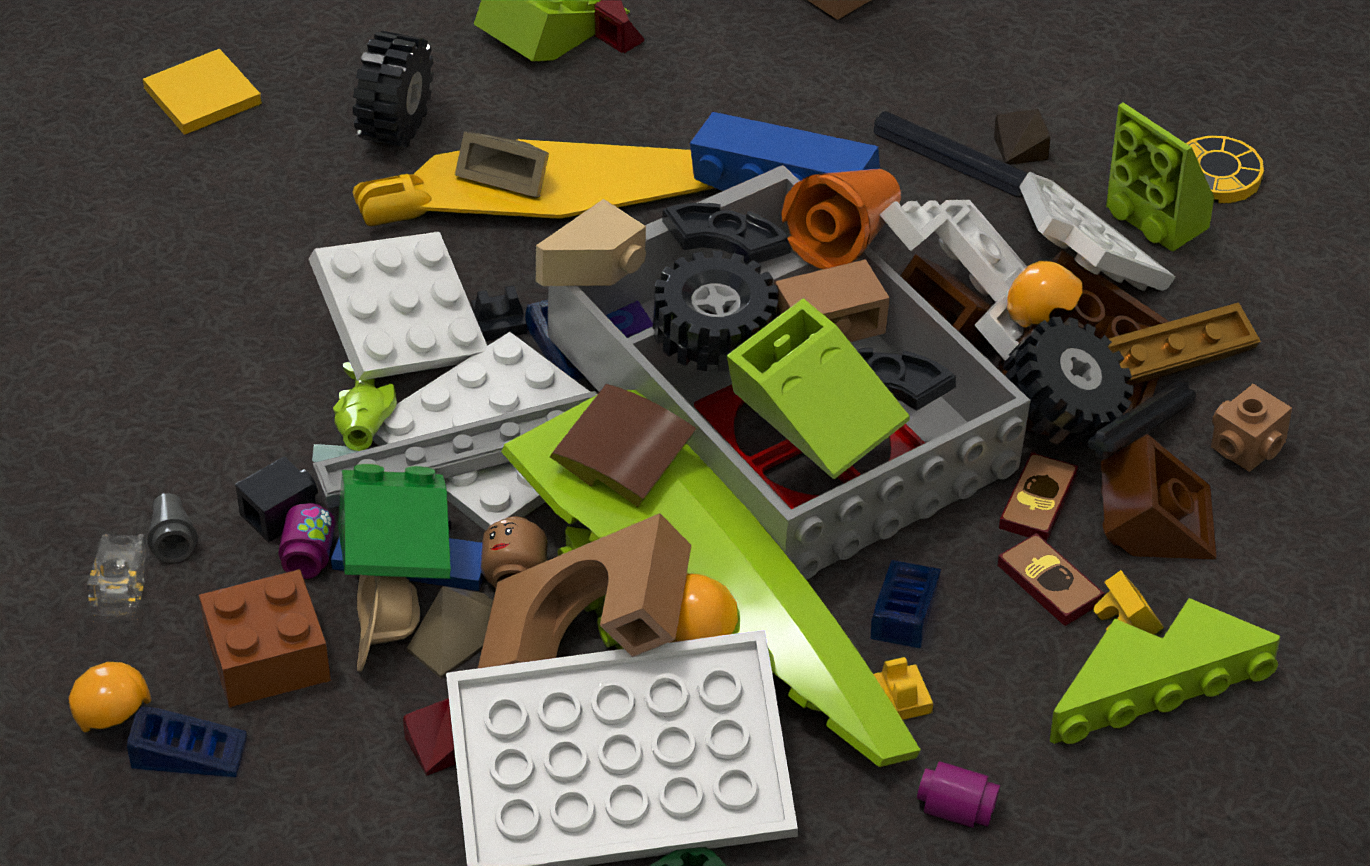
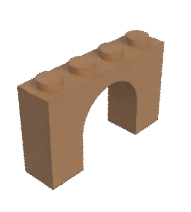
[478,513,692,668]

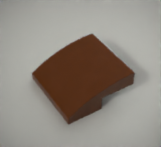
[550,384,696,507]

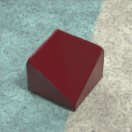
[594,0,645,53]
[403,698,456,776]

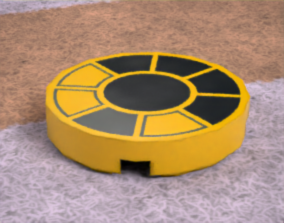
[1186,136,1264,203]

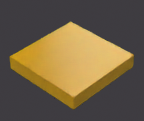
[143,49,262,135]

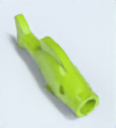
[333,362,397,451]

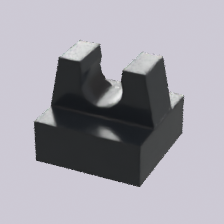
[471,285,527,341]

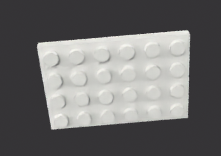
[446,630,798,866]

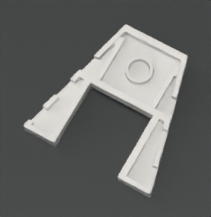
[879,200,1027,361]

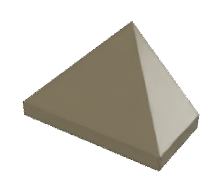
[455,132,549,197]
[407,586,493,679]

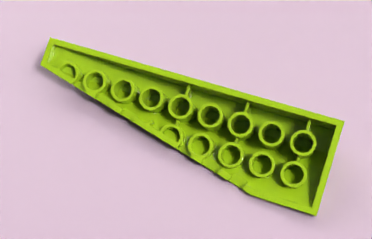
[501,390,921,767]

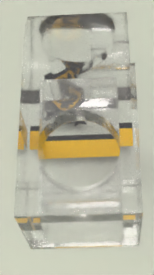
[87,533,149,622]

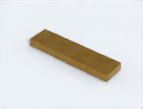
[1108,302,1261,385]

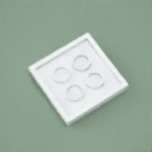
[309,232,487,381]

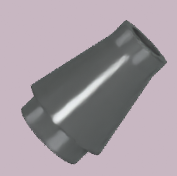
[147,493,198,563]

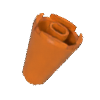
[781,169,901,269]

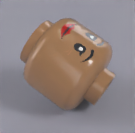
[480,516,548,588]

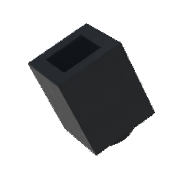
[235,456,318,543]

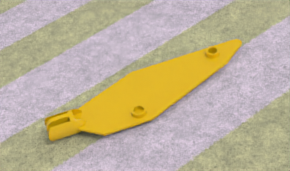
[353,139,714,227]

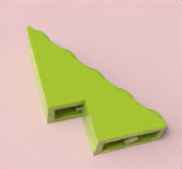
[1050,598,1280,744]

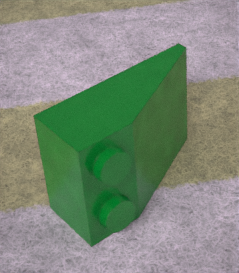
[338,464,451,579]

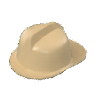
[357,575,420,672]

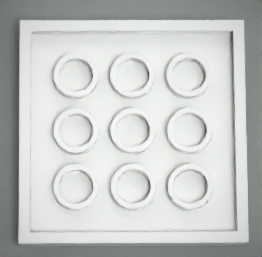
[373,332,590,531]

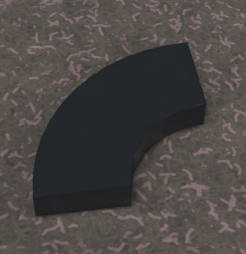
[662,203,791,265]
[856,348,956,411]

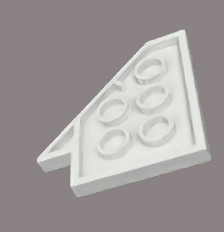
[1019,172,1176,291]

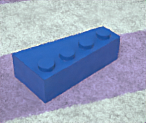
[690,112,880,191]

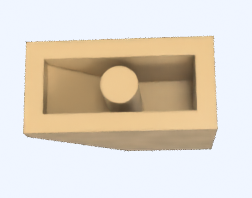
[536,199,646,286]

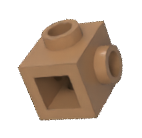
[1211,384,1292,472]

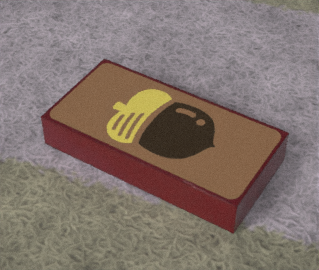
[999,452,1078,542]
[997,533,1104,626]

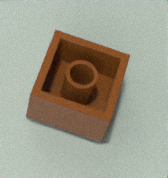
[199,569,331,707]

